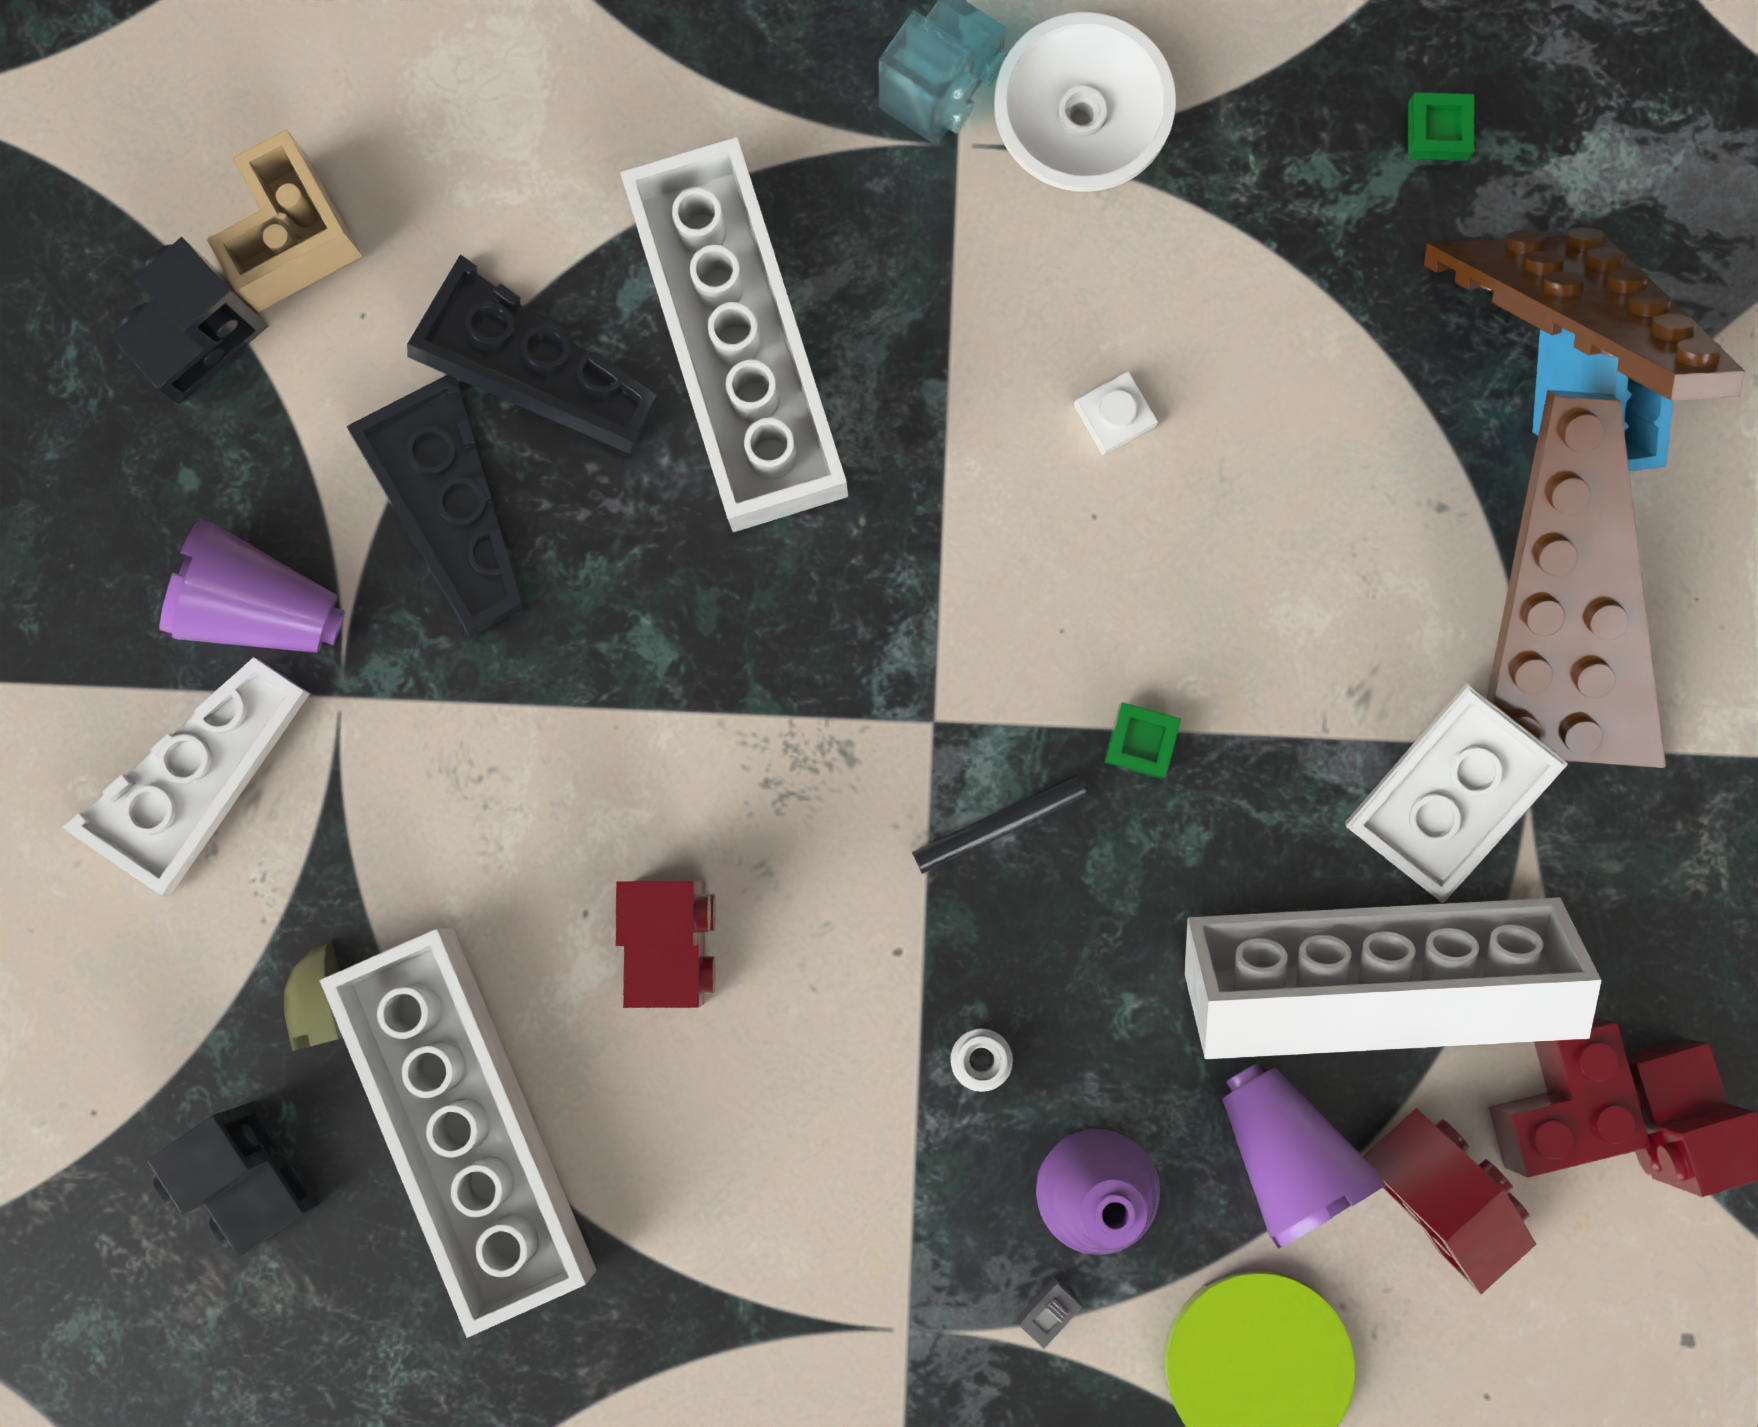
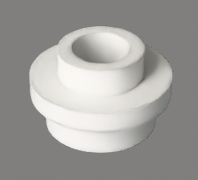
[951,1028,1013,1092]

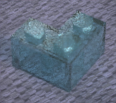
[879,0,1007,146]

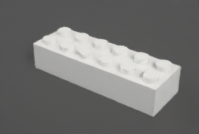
[620,137,848,532]
[1185,897,1601,1059]
[319,927,596,1338]

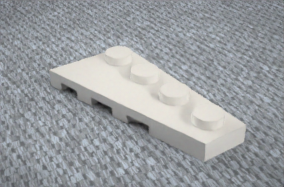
[61,657,310,896]

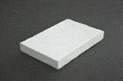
[1345,683,1568,903]

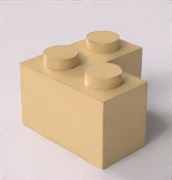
[207,129,363,313]

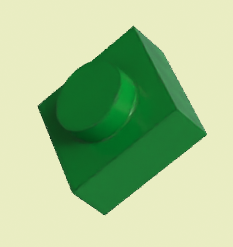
[1408,93,1474,161]
[1103,702,1181,779]

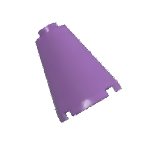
[160,519,345,653]
[1222,1063,1386,1249]
[1036,1128,1160,1255]

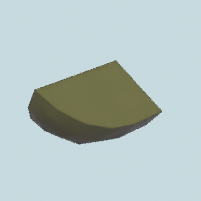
[284,940,343,1051]

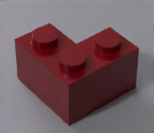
[616,881,716,1008]
[1488,1018,1651,1178]
[1626,1038,1758,1197]
[1363,1108,1536,1294]

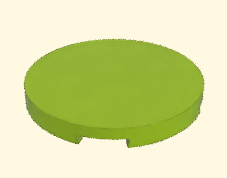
[1164,1269,1355,1427]

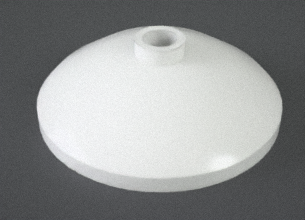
[994,12,1176,192]

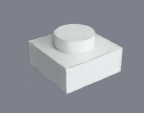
[1074,371,1158,456]

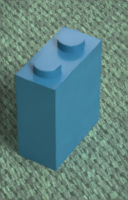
[1532,328,1673,472]

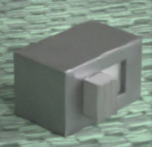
[1016,1277,1082,1349]

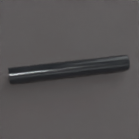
[912,775,1087,874]

